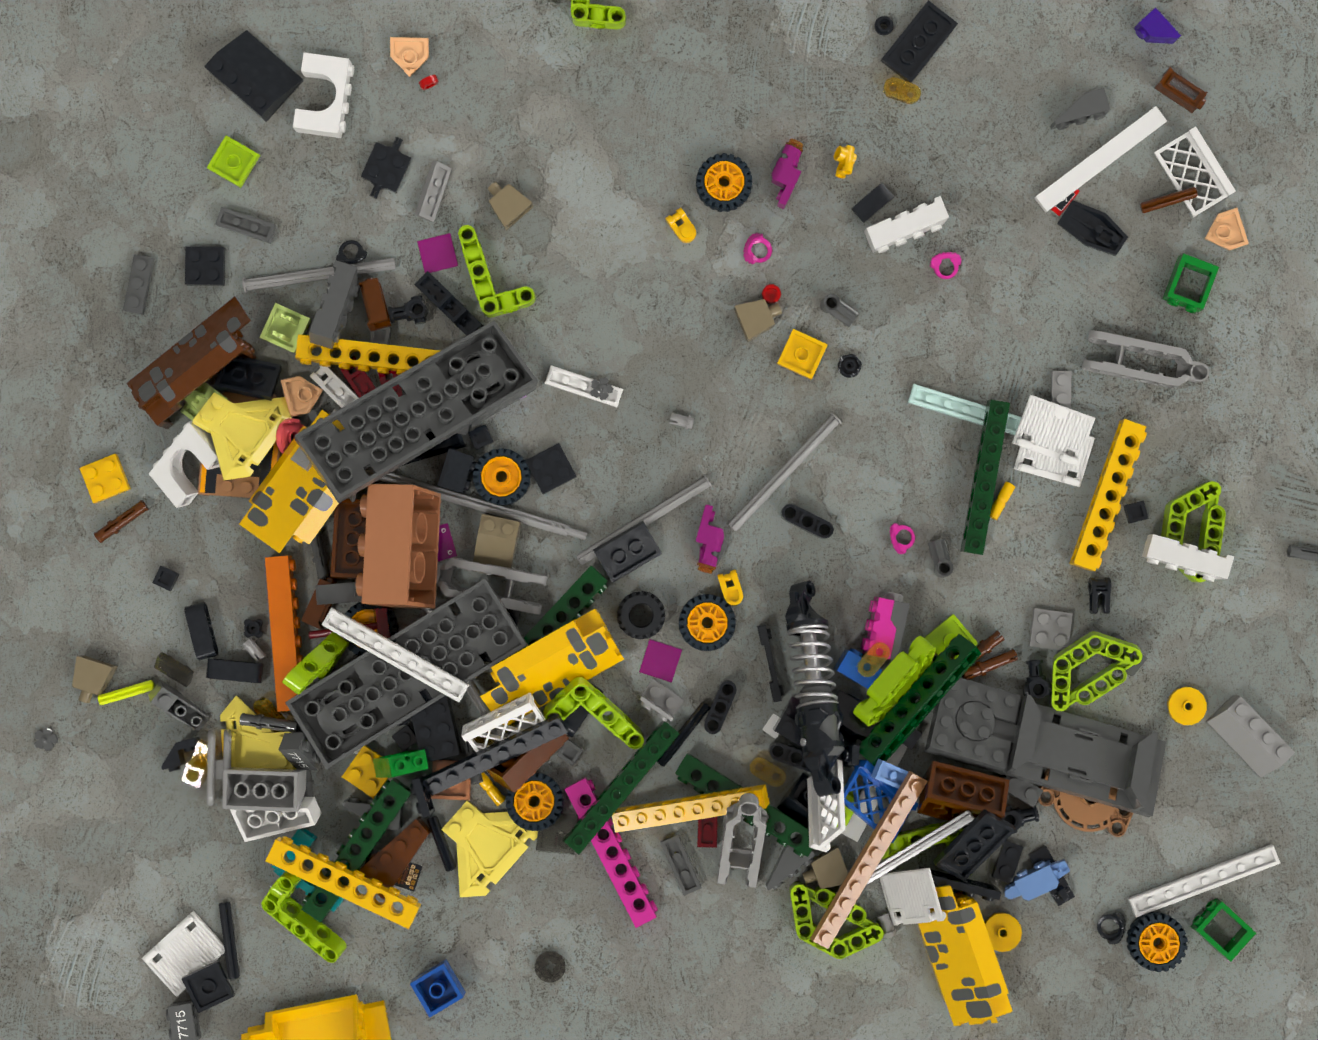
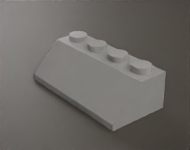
[1206,695,1295,778]
[222,767,306,812]

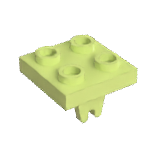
[260,303,312,354]
[180,382,228,421]

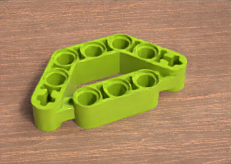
[1161,481,1226,582]
[1051,631,1142,711]
[853,636,936,726]
[789,881,884,959]

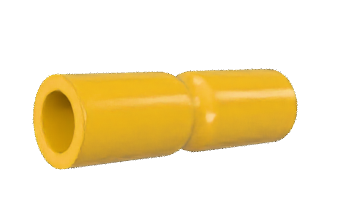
[990,482,1015,520]
[479,772,506,806]

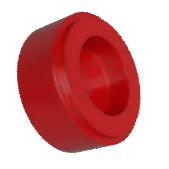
[419,75,439,90]
[762,284,781,304]

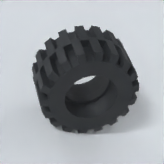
[617,591,665,639]

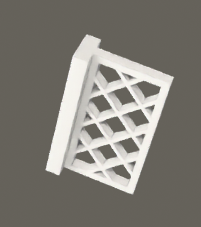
[1154,126,1236,217]
[461,693,546,752]
[807,759,846,852]

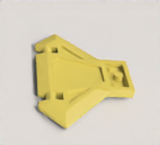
[192,392,291,480]
[220,696,296,769]
[441,800,538,897]

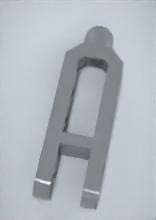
[1082,330,1209,389]
[436,557,548,614]
[717,793,767,888]

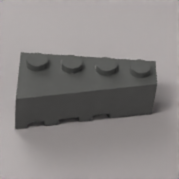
[309,260,360,349]

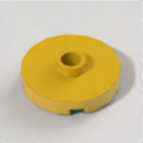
[1167,687,1207,725]
[984,912,1022,952]

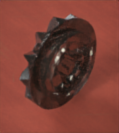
[535,951,566,983]

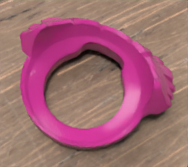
[743,233,772,264]
[930,252,962,279]
[890,523,915,555]

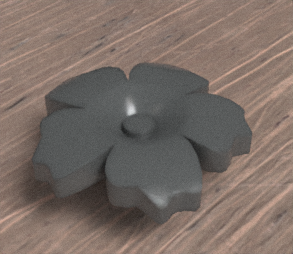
[590,377,614,401]
[34,727,58,751]

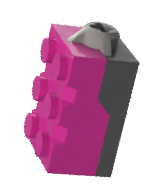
[861,592,910,660]

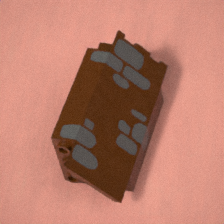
[127,296,257,429]

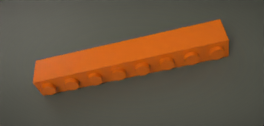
[265,555,303,712]

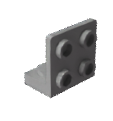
[640,679,684,722]

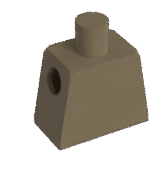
[488,182,533,231]
[734,299,782,342]
[72,655,118,703]
[802,845,848,889]

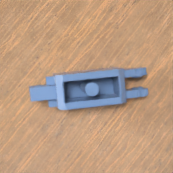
[1004,859,1070,901]

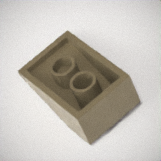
[473,514,521,578]

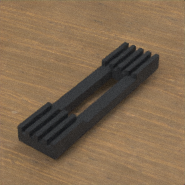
[757,625,784,702]

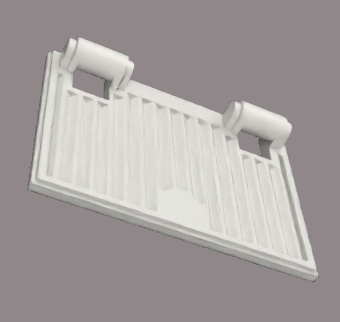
[1012,395,1095,466]
[1014,433,1095,487]
[879,868,946,926]
[142,911,225,997]

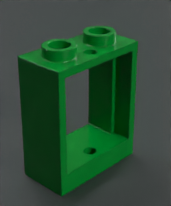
[1162,253,1219,314]
[373,749,429,778]
[1190,898,1256,962]

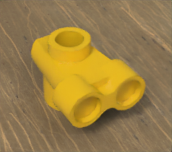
[834,145,857,178]

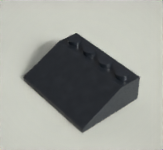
[204,30,304,122]

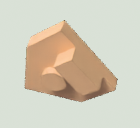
[390,37,429,77]
[1205,208,1249,251]
[281,376,323,418]

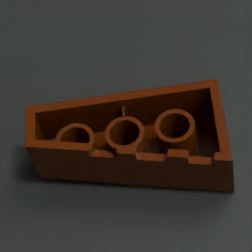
[487,734,569,793]
[358,816,431,900]

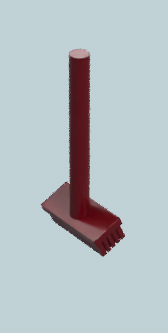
[309,608,390,639]

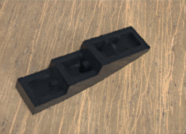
[414,271,483,336]

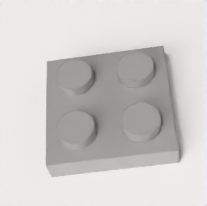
[1028,608,1073,650]

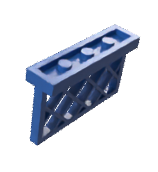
[844,760,919,843]

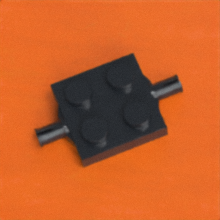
[361,137,411,199]

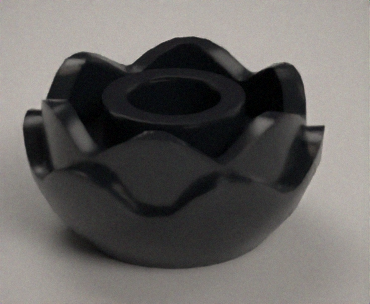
[838,354,862,378]

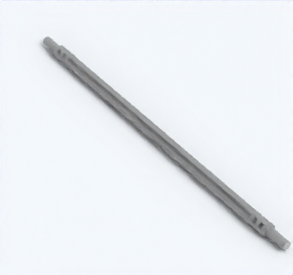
[365,467,588,540]

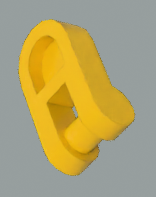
[665,207,696,243]
[717,570,743,606]

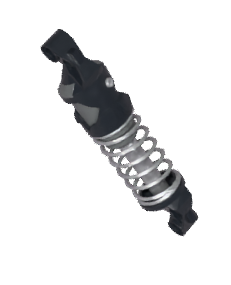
[785,580,845,797]

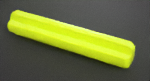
[97,680,155,705]

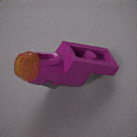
[769,139,804,209]
[695,505,728,574]

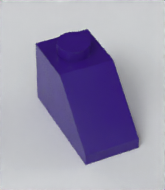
[1134,8,1181,44]

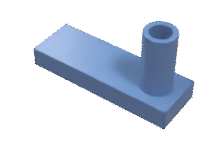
[871,759,919,798]

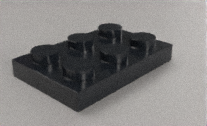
[214,356,282,401]
[593,521,662,583]

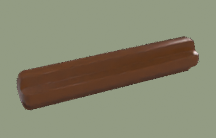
[1140,187,1198,213]

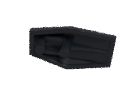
[1057,200,1128,256]
[836,690,894,746]

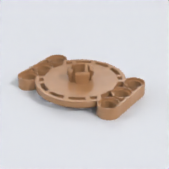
[1038,768,1133,837]

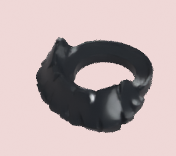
[336,240,368,264]
[1097,912,1126,945]

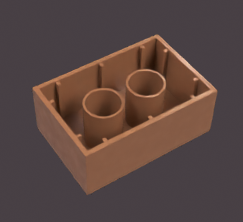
[356,484,441,609]

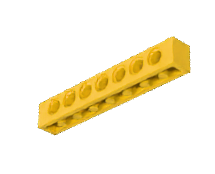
[295,334,440,375]
[1069,419,1147,571]
[612,784,770,833]
[265,836,421,929]

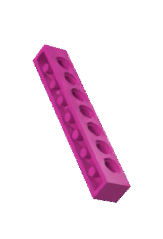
[565,777,658,928]

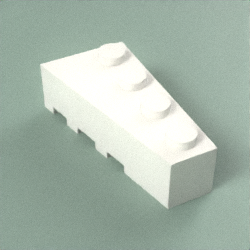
[864,196,949,253]
[1141,534,1234,582]
[230,797,322,842]

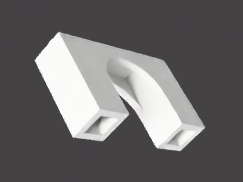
[293,53,354,138]
[149,421,220,508]

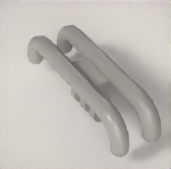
[206,729,232,806]

